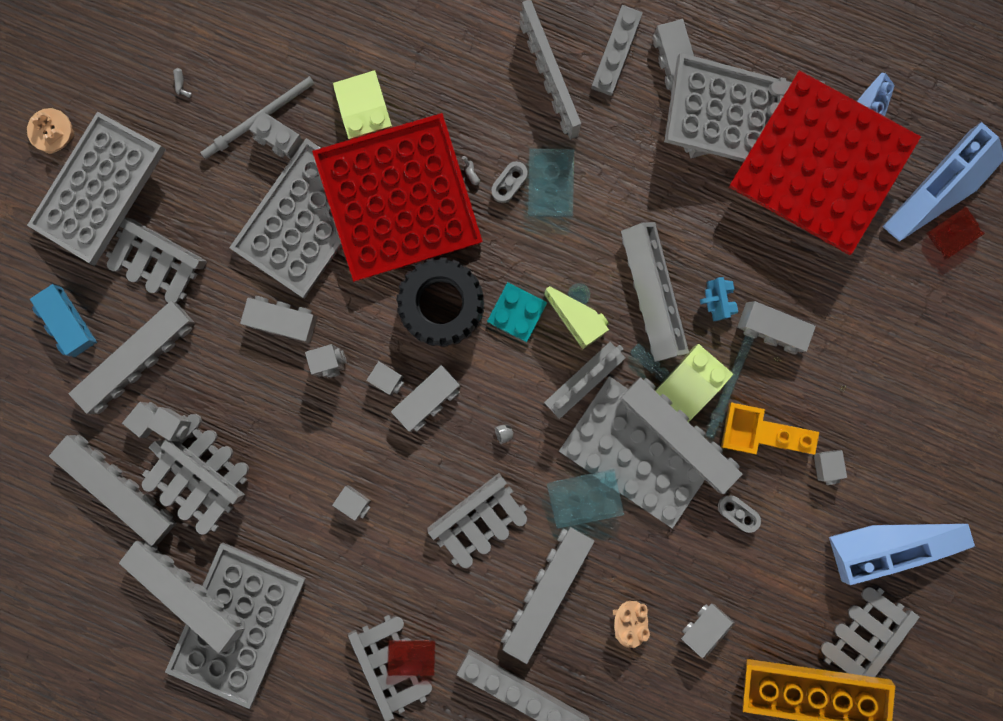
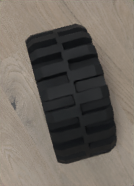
[396,258,484,347]

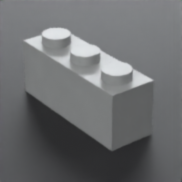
[240,296,317,343]
[737,301,816,354]
[391,365,461,432]

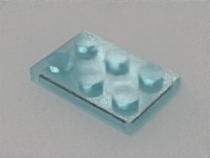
[528,148,574,217]
[547,469,624,529]

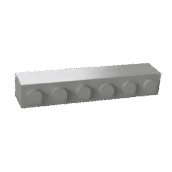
[652,19,709,158]
[621,222,689,362]
[68,301,195,414]
[619,377,742,494]
[49,435,176,546]
[501,526,594,664]
[119,541,245,653]
[457,649,590,721]

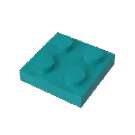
[487,282,547,343]

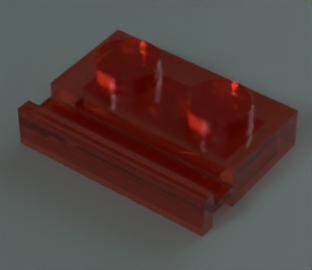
[926,207,985,259]
[387,640,435,676]

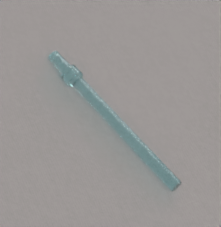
[706,335,754,439]

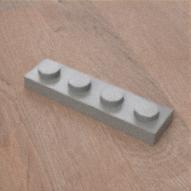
[591,5,643,96]

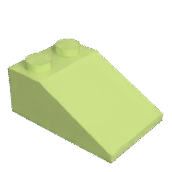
[333,70,392,140]
[544,286,609,349]
[655,344,733,422]

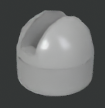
[495,425,514,444]

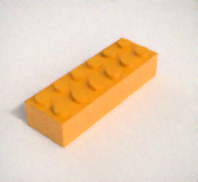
[743,659,895,721]

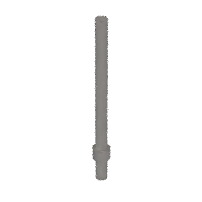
[200,76,315,159]

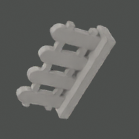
[106,218,207,303]
[544,342,625,419]
[149,414,249,508]
[142,440,245,534]
[427,473,527,568]
[820,587,920,677]
[347,615,432,721]

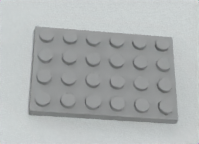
[664,53,792,162]
[27,112,166,266]
[229,138,342,299]
[559,376,722,529]
[165,543,306,709]

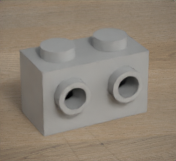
[249,111,304,159]
[305,344,347,378]
[681,604,736,659]

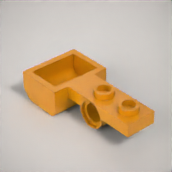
[721,403,819,455]

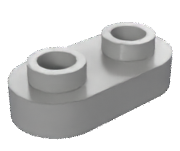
[492,161,527,203]
[718,495,761,533]

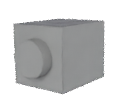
[366,361,404,396]
[122,402,159,438]
[147,407,191,442]
[813,450,847,485]
[332,485,371,521]

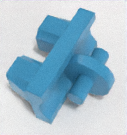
[700,277,738,321]

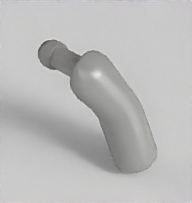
[173,68,192,98]
[461,156,480,185]

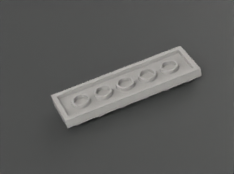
[519,0,581,139]

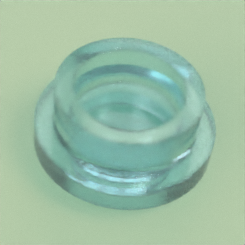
[568,283,590,305]

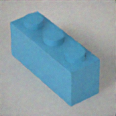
[30,284,97,357]

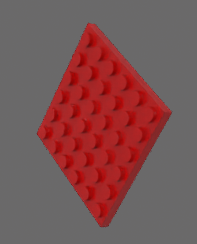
[729,70,921,255]
[312,113,483,282]

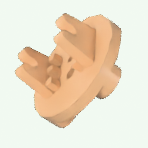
[27,108,74,154]
[613,601,650,648]

